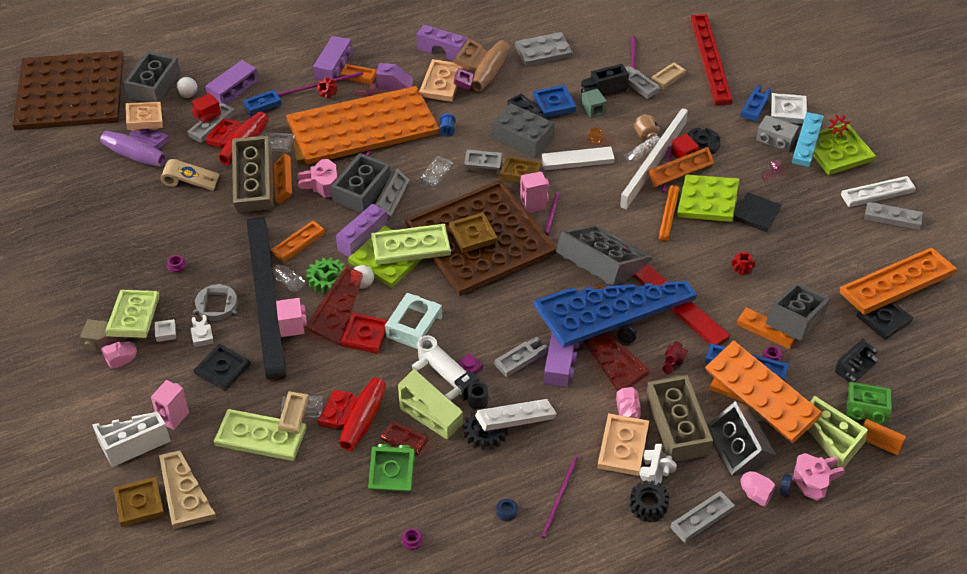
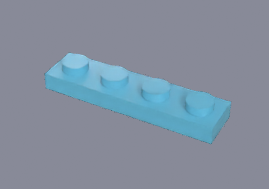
[792,112,824,167]

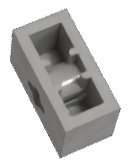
[756,115,799,152]

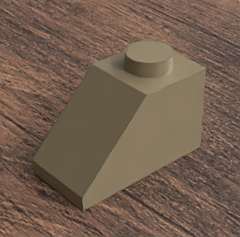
[80,319,128,352]

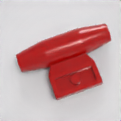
[205,112,269,166]
[317,378,386,451]

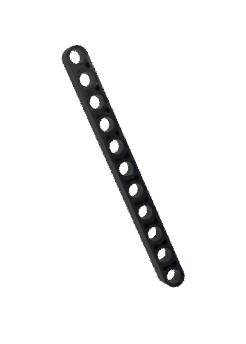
[246,217,286,379]

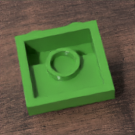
[846,382,892,424]
[368,444,415,492]

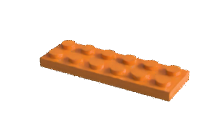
[839,247,957,315]
[705,341,822,443]

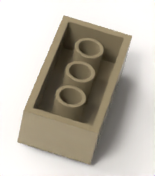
[232,136,274,213]
[646,375,713,462]

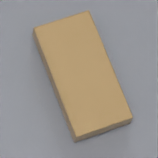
[651,63,686,89]
[278,391,309,434]

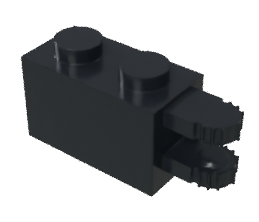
[581,64,629,96]

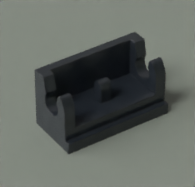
[835,338,878,382]

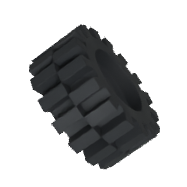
[629,480,670,522]

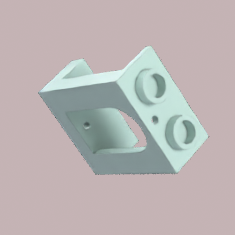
[385,293,442,349]

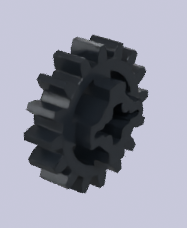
[463,408,508,450]

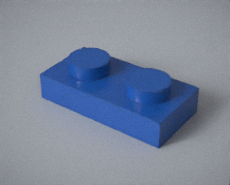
[243,90,282,116]

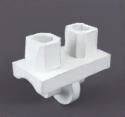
[640,444,677,485]

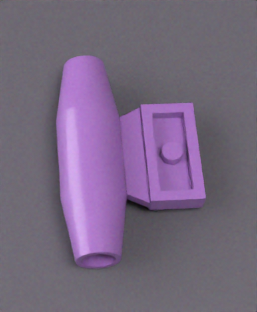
[100,129,169,167]

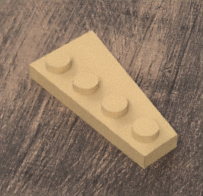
[159,451,216,529]

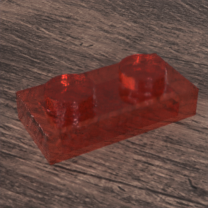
[382,420,428,456]

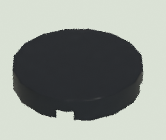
[687,128,720,154]

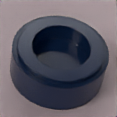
[780,474,793,497]
[496,499,518,521]

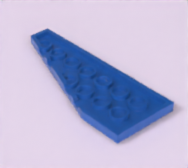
[534,281,697,348]

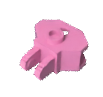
[297,159,337,198]
[793,453,845,501]

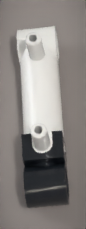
[412,335,488,410]

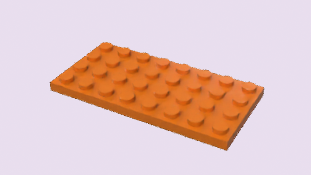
[286,86,440,165]

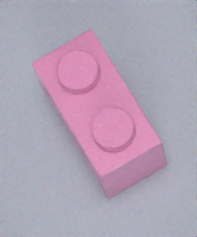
[520,171,550,213]
[276,298,307,337]
[151,380,189,430]

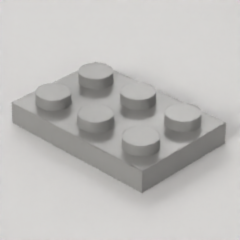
[515,32,573,67]

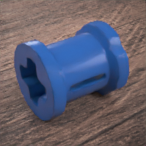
[439,113,456,136]

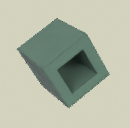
[581,88,607,118]

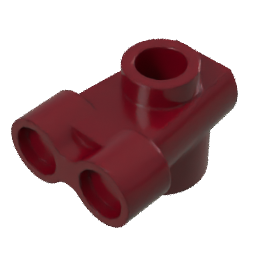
[662,342,688,374]

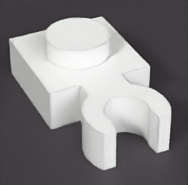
[191,315,214,348]

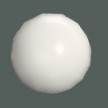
[177,77,198,98]
[350,265,374,289]

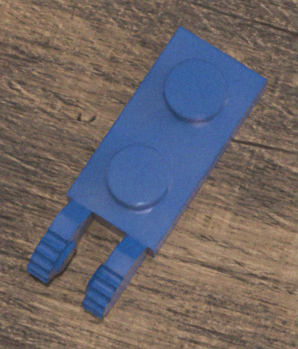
[740,85,772,122]

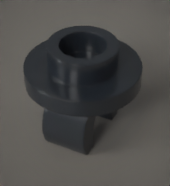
[617,323,637,344]

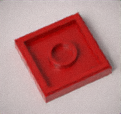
[340,313,388,354]

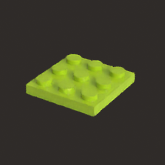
[813,124,876,175]
[677,175,740,222]
[348,225,423,288]

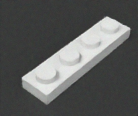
[475,399,557,431]

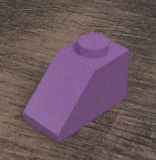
[376,63,413,91]

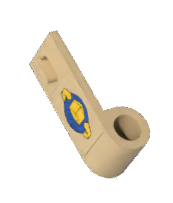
[161,159,219,191]

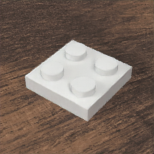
[771,93,807,124]

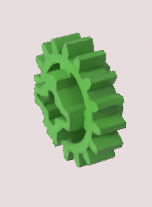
[306,257,348,294]

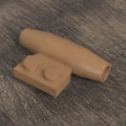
[453,38,510,91]

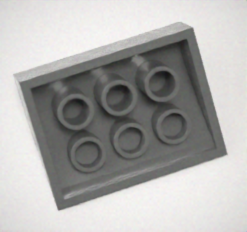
[556,224,653,286]

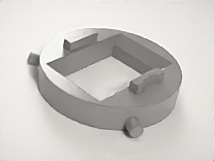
[193,284,238,321]

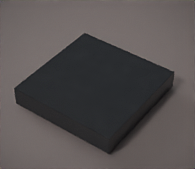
[733,192,781,232]
[856,302,913,340]
[194,344,251,391]

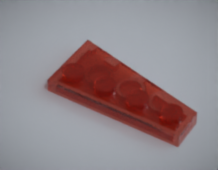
[306,265,363,346]

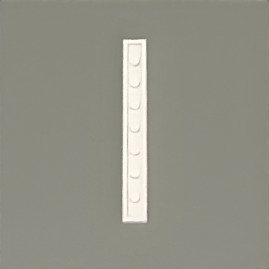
[620,108,688,210]

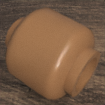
[634,114,660,141]

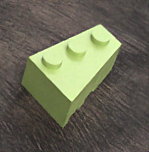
[398,369,463,440]
[808,396,868,469]

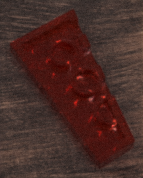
[583,332,650,392]

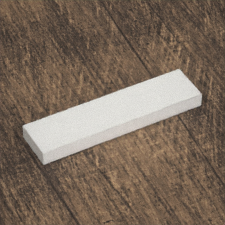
[542,147,614,170]
[841,176,916,208]

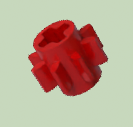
[316,77,339,99]
[828,114,850,136]
[731,252,756,275]

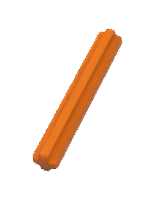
[659,185,679,242]

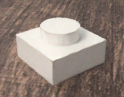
[155,319,176,342]

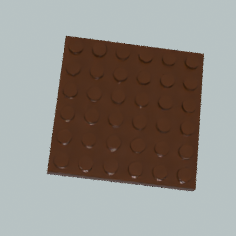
[13,51,124,130]
[405,180,557,296]

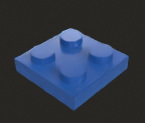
[533,85,576,118]

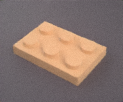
[419,59,465,102]
[126,102,163,131]
[597,413,649,476]

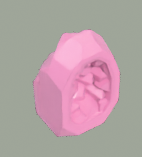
[101,341,137,369]
[616,387,641,419]
[740,471,776,507]

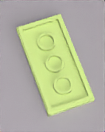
[371,224,451,265]
[105,290,159,338]
[214,409,307,461]

